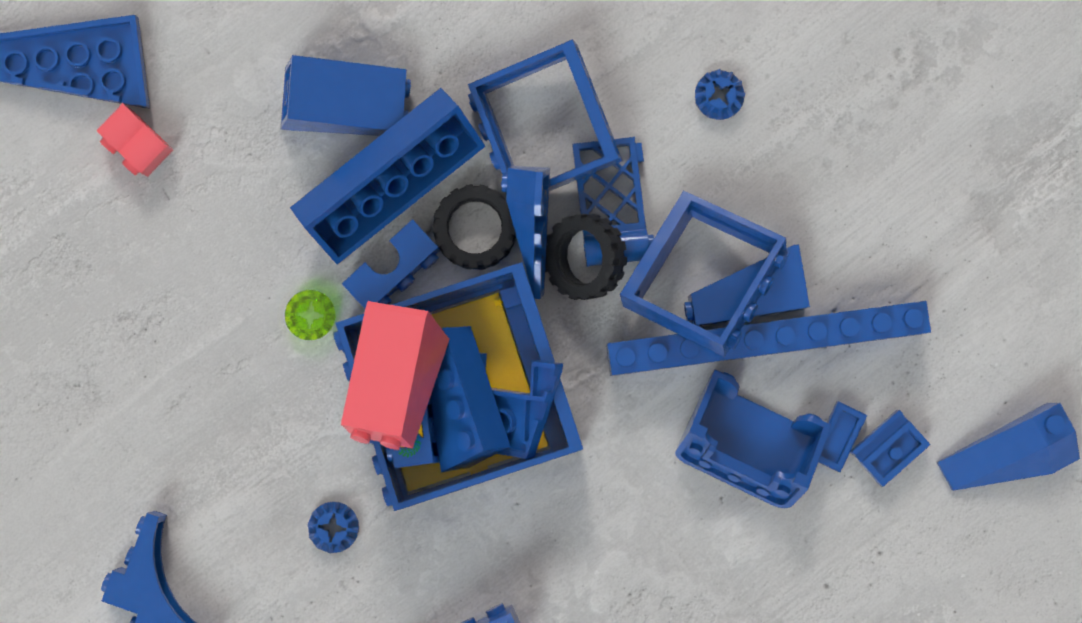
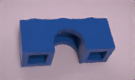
[341,219,440,309]

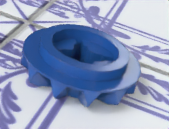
[695,69,745,120]
[307,502,359,553]

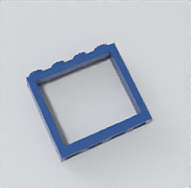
[468,39,623,196]
[620,190,789,357]

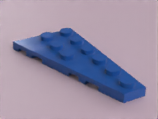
[0,15,150,109]

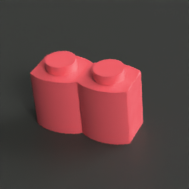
[96,103,173,177]

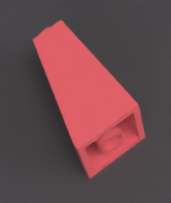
[341,301,450,450]

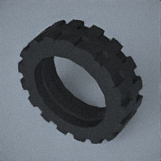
[432,184,516,270]
[545,214,627,300]

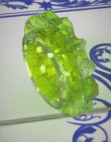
[285,290,336,341]

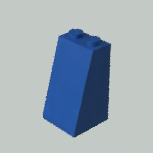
[280,55,411,136]

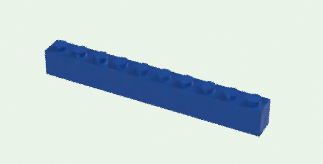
[606,301,931,376]

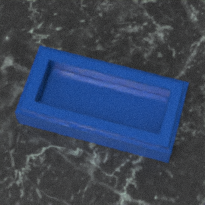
[818,401,867,472]

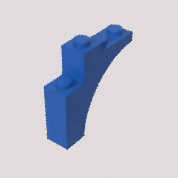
[101,511,197,623]

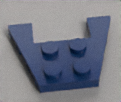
[479,352,563,459]

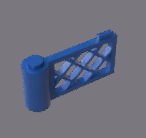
[572,137,654,267]

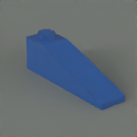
[501,166,550,299]
[937,403,1080,491]

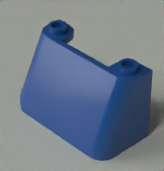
[675,370,831,509]

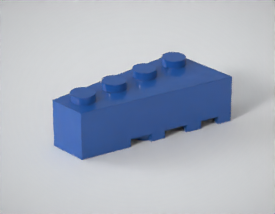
[430,326,511,473]

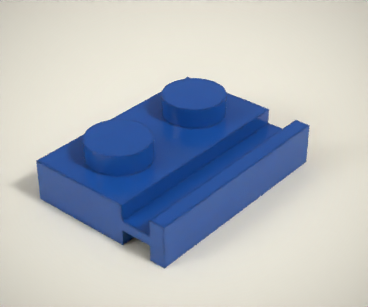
[850,410,931,487]

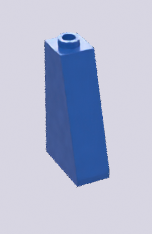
[684,244,810,326]

